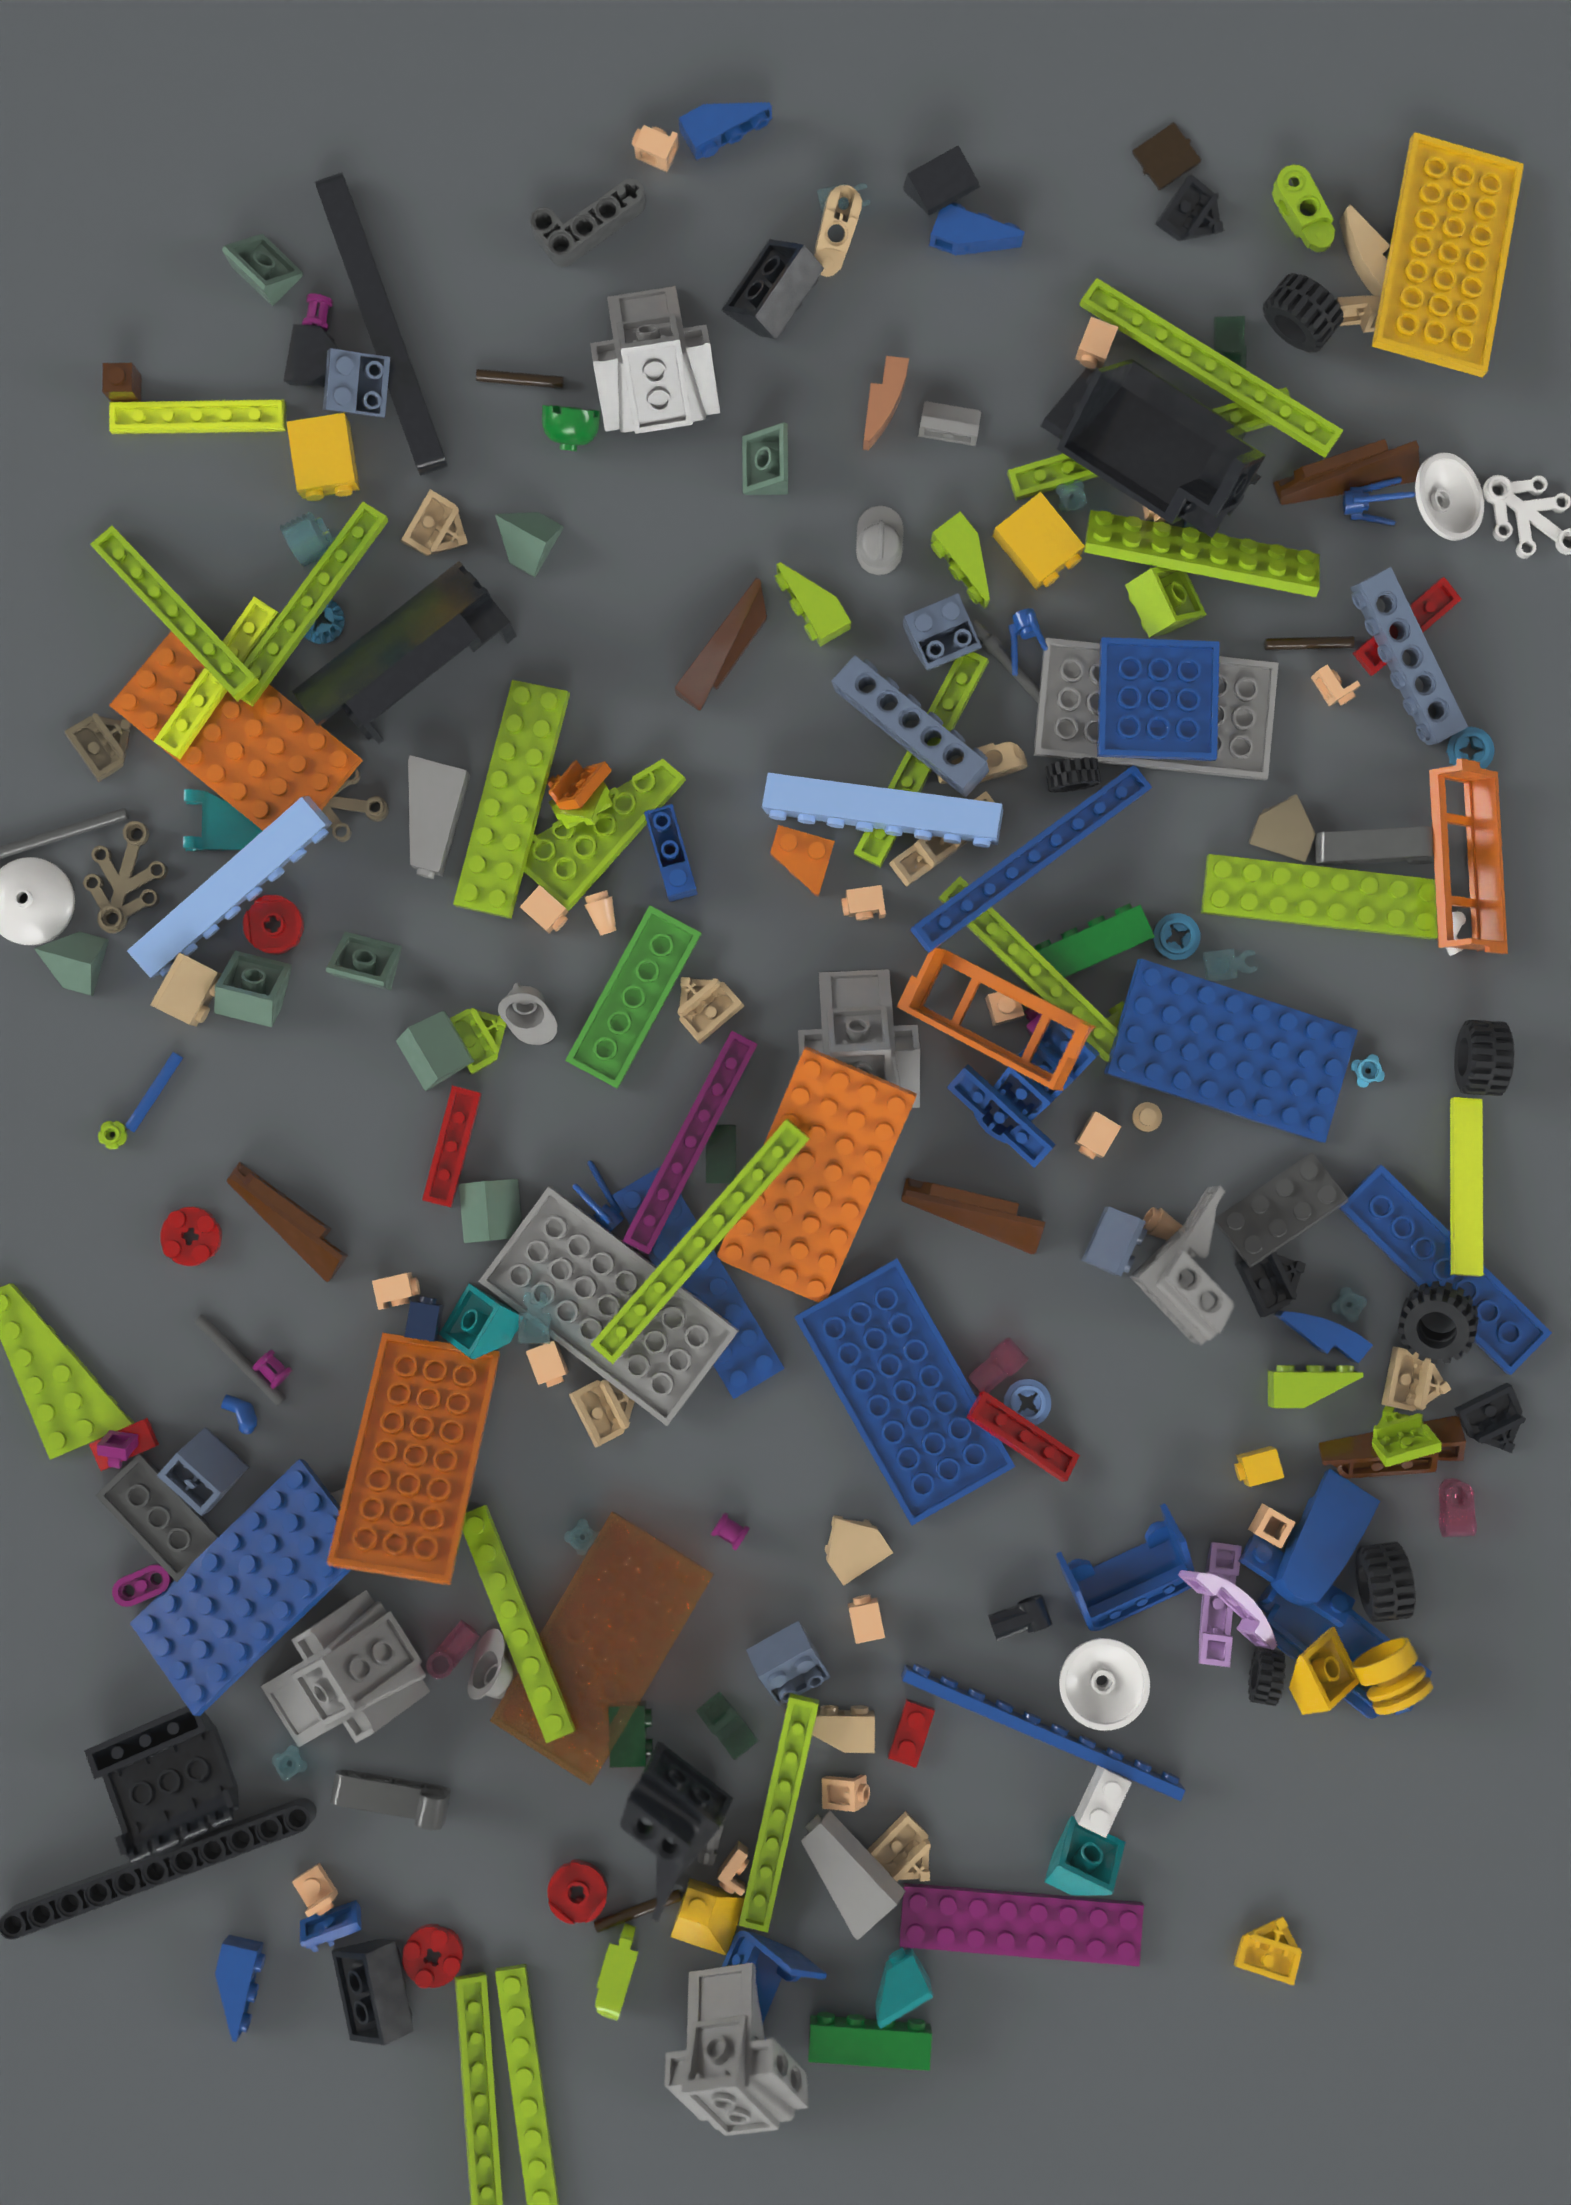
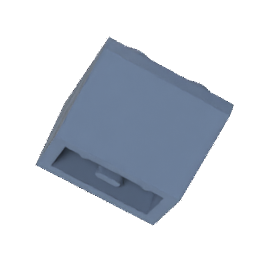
[323,348,390,418]
[903,593,982,671]
[1081,1206,1147,1276]
[157,1427,249,1516]
[746,1621,831,1706]

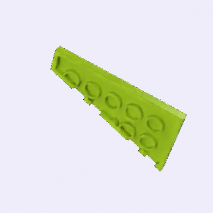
[524,759,686,911]
[0,1283,135,1460]

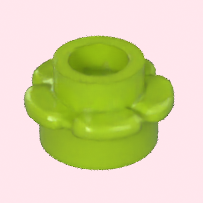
[98,1120,127,1149]

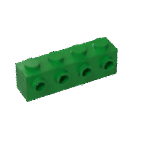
[1033,903,1155,978]
[808,2012,932,2071]

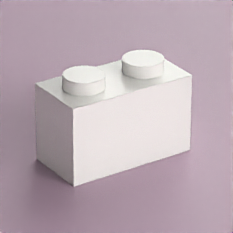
[1074,1766,1132,1838]

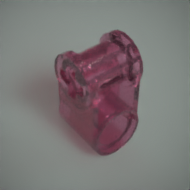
[1439,1478,1477,1538]

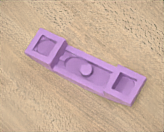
[1199,1542,1242,1667]
[1178,1570,1277,1650]

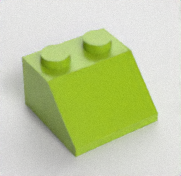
[1125,567,1206,638]

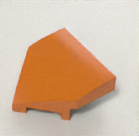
[547,759,612,810]

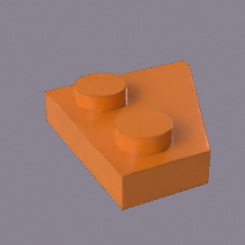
[770,825,835,897]

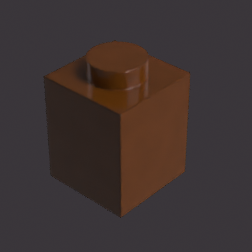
[102,363,141,402]

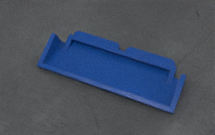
[1255,1584,1432,1719]

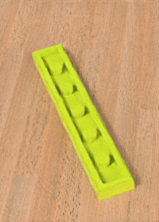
[109,400,286,434]
[153,596,279,759]
[1450,1097,1483,1277]

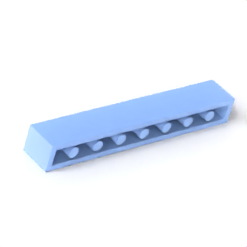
[762,773,1004,848]
[127,796,332,978]

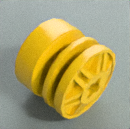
[1352,1637,1433,1715]

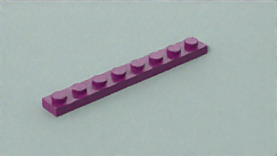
[622,1031,758,1255]

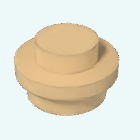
[1132,1102,1162,1132]

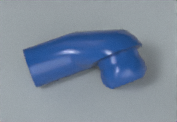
[221,1394,258,1434]

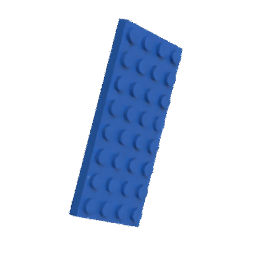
[1104,958,1358,1143]
[794,1258,1016,1526]
[130,1459,352,1716]

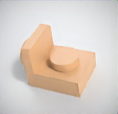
[1311,664,1361,707]
[821,1775,870,1812]
[717,1841,749,1896]
[292,1863,338,1917]

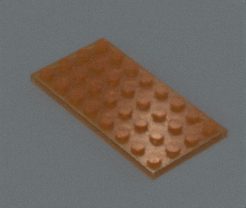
[490,1512,714,1786]

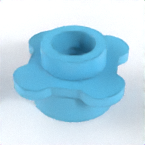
[1351,1054,1385,1088]

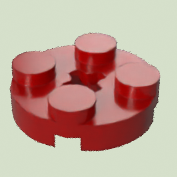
[243,895,304,955]
[160,1207,222,1266]
[547,1859,608,1924]
[402,1923,464,1989]

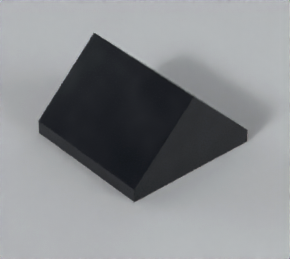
[903,145,980,216]

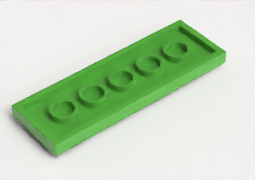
[565,905,702,1089]

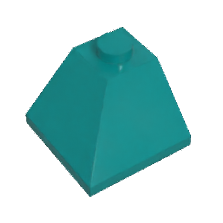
[439,1283,525,1360]
[1044,1816,1126,1895]
[875,1948,933,2029]

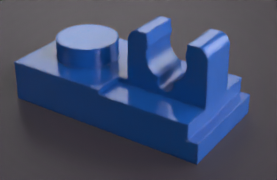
[300,1900,362,1952]

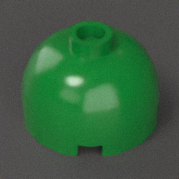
[542,405,601,451]

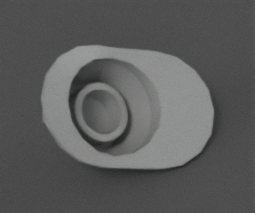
[856,506,904,575]
[498,982,558,1045]
[467,1628,513,1700]

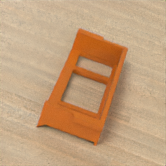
[1429,758,1508,954]
[897,947,1096,1091]

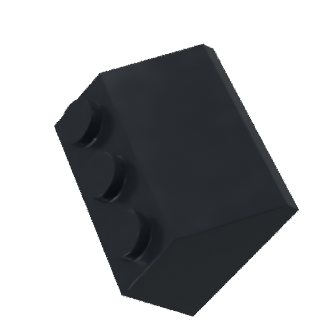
[722,239,824,339]
[331,1939,414,2045]

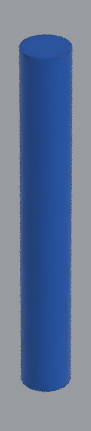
[125,1052,183,1132]

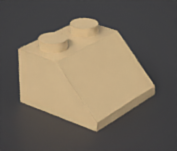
[150,952,221,1027]

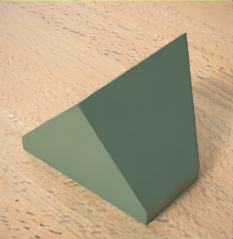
[495,512,564,577]
[34,931,109,996]

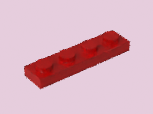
[1352,577,1462,676]
[422,1085,482,1208]
[966,1391,1080,1482]

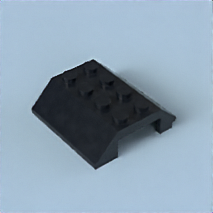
[84,1706,239,1864]

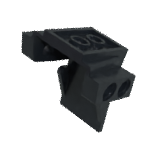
[620,1741,733,1922]

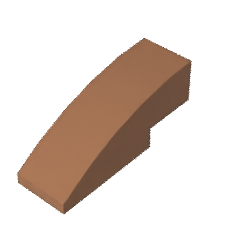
[863,356,909,450]

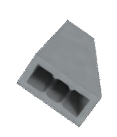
[408,755,470,879]
[801,1811,906,1941]

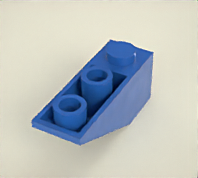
[679,102,772,161]
[929,203,1025,255]
[644,804,698,902]
[215,1935,266,2042]

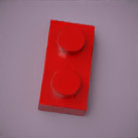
[887,1699,935,1768]

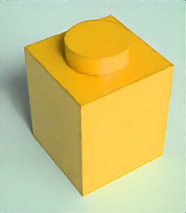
[1234,1446,1285,1487]

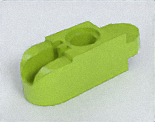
[1272,164,1336,252]
[595,1923,638,2021]

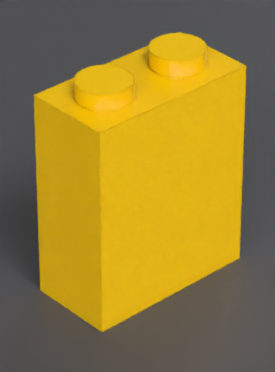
[286,413,360,501]
[993,492,1085,590]

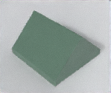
[222,234,303,306]
[742,422,788,495]
[326,932,402,991]
[396,1010,474,1091]
[459,1179,522,1243]

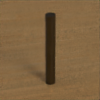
[476,369,564,389]
[1265,636,1355,650]
[594,1889,682,1933]

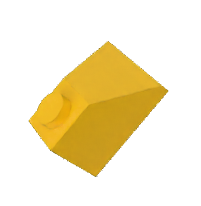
[1289,1627,1360,1715]
[670,1878,745,1956]

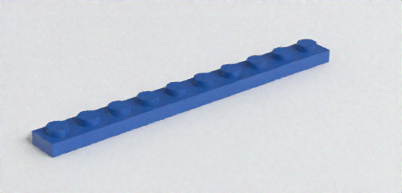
[910,765,1152,954]
[901,1664,1185,1801]

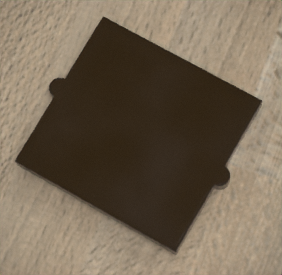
[1132,122,1201,191]

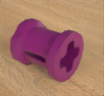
[302,293,333,332]
[252,1349,293,1389]
[710,1512,750,1551]

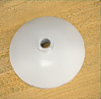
[1415,453,1484,541]
[0,857,75,945]
[1059,1638,1150,1731]

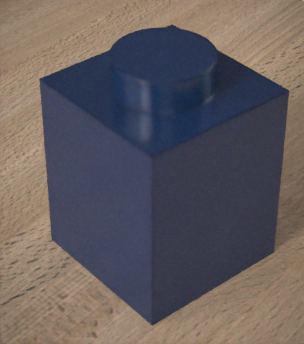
[404,1296,444,1342]

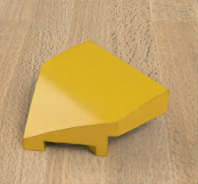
[1233,1917,1302,1986]

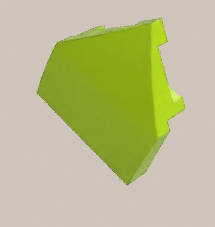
[548,781,613,829]
[450,1008,506,1075]
[1372,1405,1441,1467]

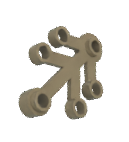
[322,768,389,842]
[83,821,168,933]

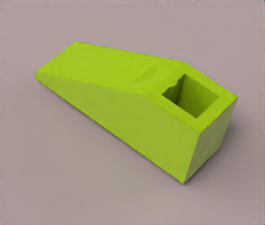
[931,511,990,609]
[774,562,851,647]
[1268,1365,1364,1408]

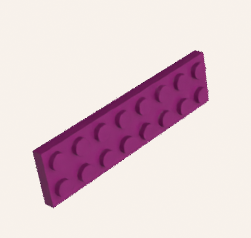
[899,1883,1144,1966]

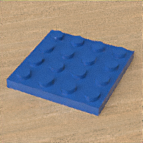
[1097,637,1220,761]

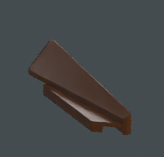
[1273,439,1420,505]
[675,577,767,711]
[227,1162,348,1282]
[901,1178,1046,1254]
[1319,1416,1466,1479]

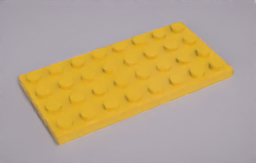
[1371,132,1524,378]

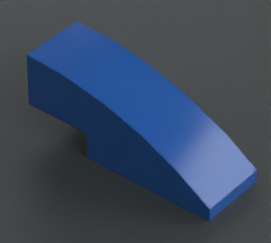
[1275,1310,1373,1363]

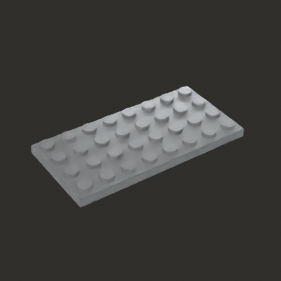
[1033,638,1279,781]
[478,1186,739,1426]

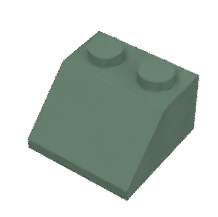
[214,951,292,1027]

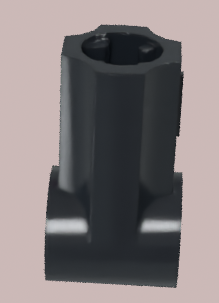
[988,1594,1052,1641]

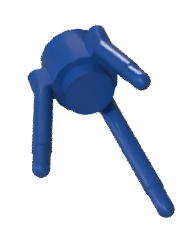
[1343,477,1416,526]
[1008,608,1048,676]
[572,1160,624,1232]

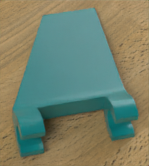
[183,789,262,851]

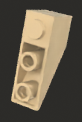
[784,1705,875,1753]

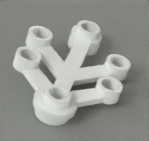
[1482,475,1571,559]

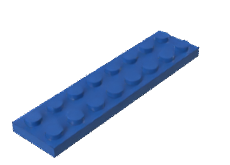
[1339,1164,1552,1375]
[612,1166,785,1399]

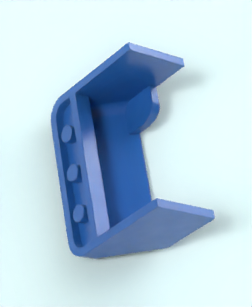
[1056,1503,1195,1631]
[722,1930,827,2039]

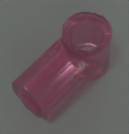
[968,1337,1029,1393]
[426,1620,481,1679]

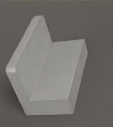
[918,401,981,446]

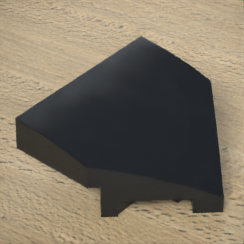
[1155,174,1224,241]
[284,324,340,387]
[1235,1252,1306,1318]
[1454,1383,1526,1453]

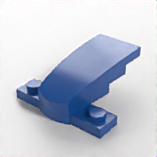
[947,1020,1100,1168]
[1238,1469,1380,1627]

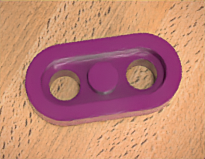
[112,1563,173,1607]

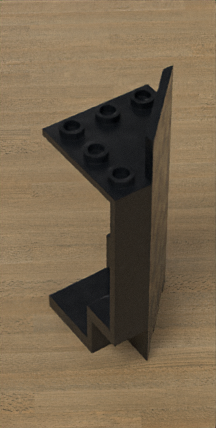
[1041,359,1266,538]
[292,561,517,744]

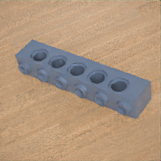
[1350,567,1468,745]
[831,655,989,798]

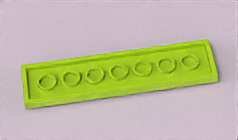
[1084,510,1320,597]
[453,680,570,919]
[1201,854,1438,940]

